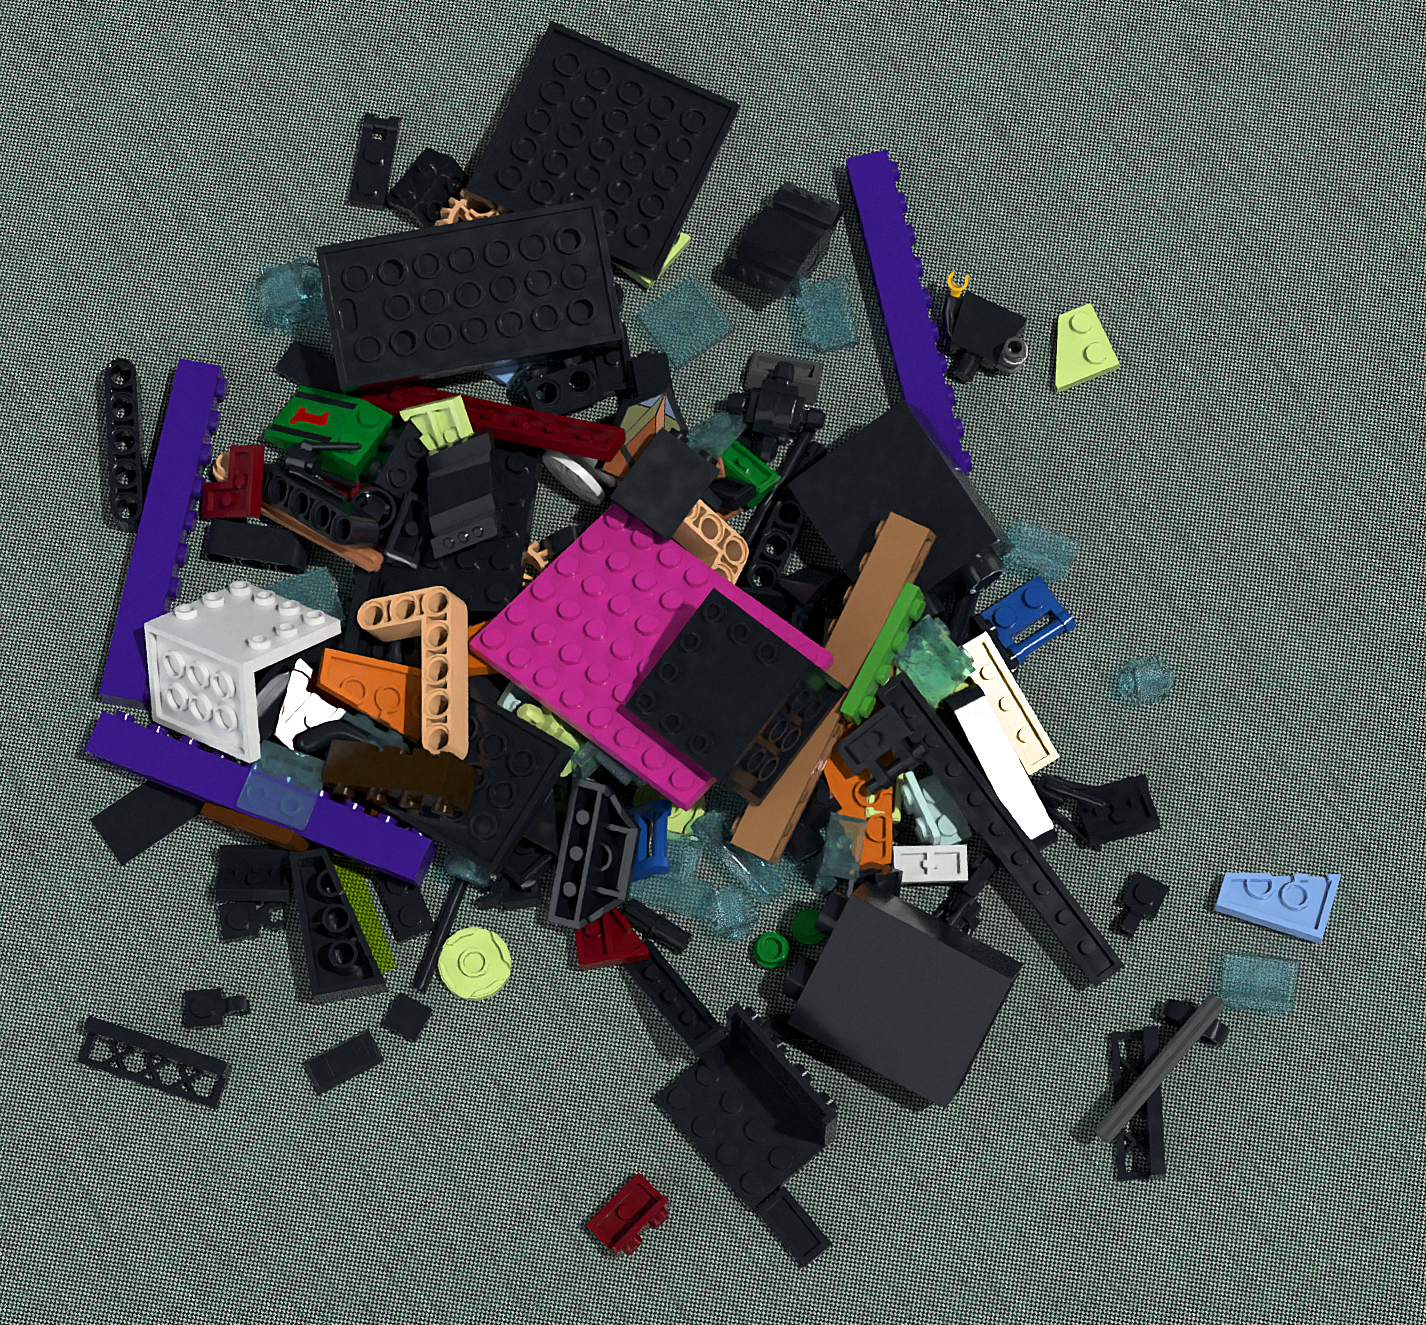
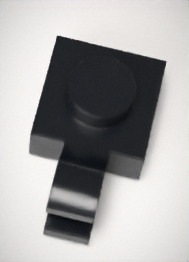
[1119,871,1170,939]
[185,988,250,1030]

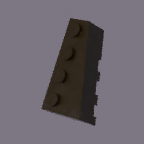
[321,739,478,816]

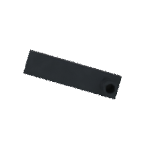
[621,939,727,1070]

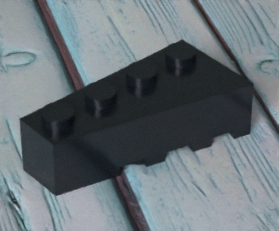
[289,847,389,1005]

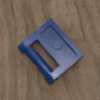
[980,575,1076,664]
[628,799,672,883]

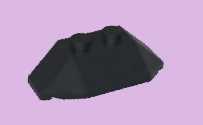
[547,777,641,929]

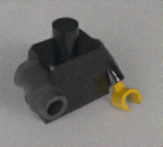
[941,270,1028,382]

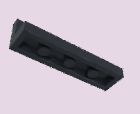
[77,1015,232,1110]
[1110,1026,1166,1181]

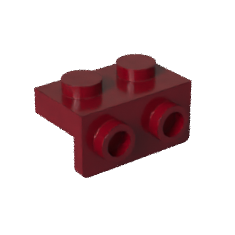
[586,1172,671,1258]

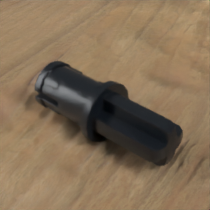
[622,899,693,954]

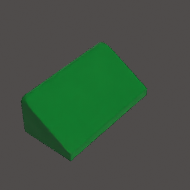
[706,433,781,508]

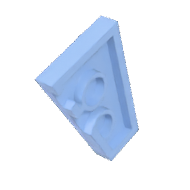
[1214,872,1341,944]

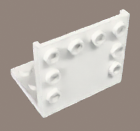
[144,580,341,763]

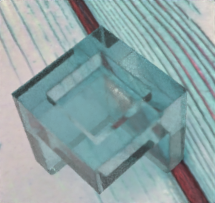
[662,829,705,883]

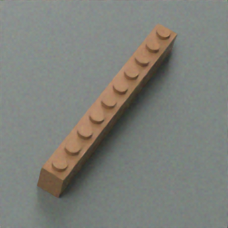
[730,512,936,865]

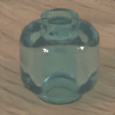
[1118,656,1174,705]
[705,885,758,942]

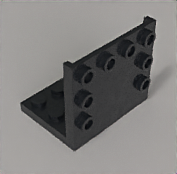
[624,588,848,806]
[654,1002,838,1212]

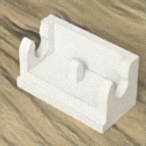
[892,845,968,884]

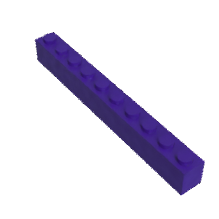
[845,150,972,476]
[99,358,229,711]
[85,710,438,887]

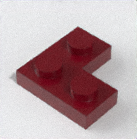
[202,445,265,520]

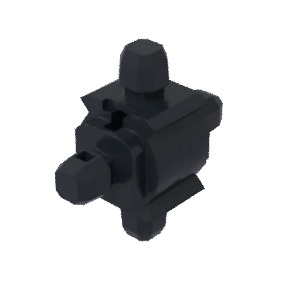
[726,361,826,462]

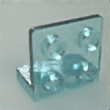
[892,614,976,708]
[236,739,331,830]

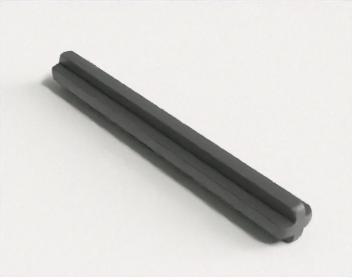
[1094,994,1225,1143]

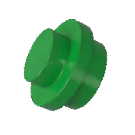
[791,909,826,946]
[753,932,790,969]

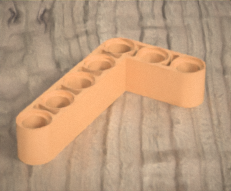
[673,499,749,585]
[357,586,469,760]

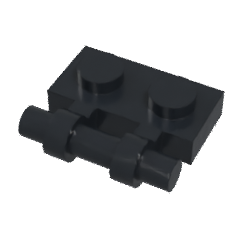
[834,702,930,795]

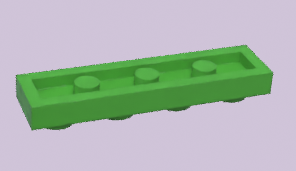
[840,581,926,726]

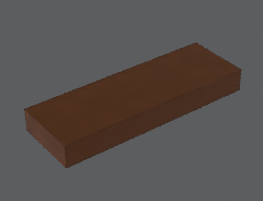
[201,801,310,852]

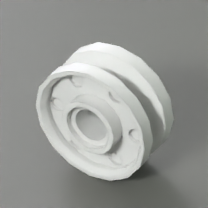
[542,449,616,505]

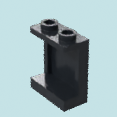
[610,427,721,542]

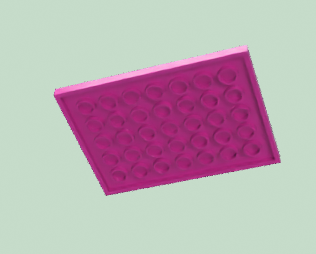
[469,503,834,812]

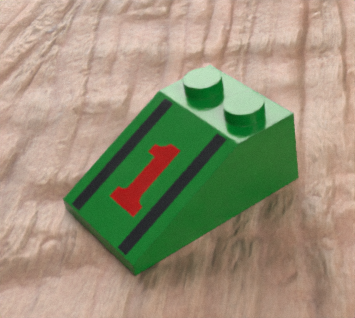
[263,385,393,484]

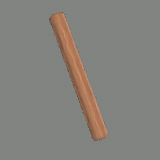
[260,499,384,572]

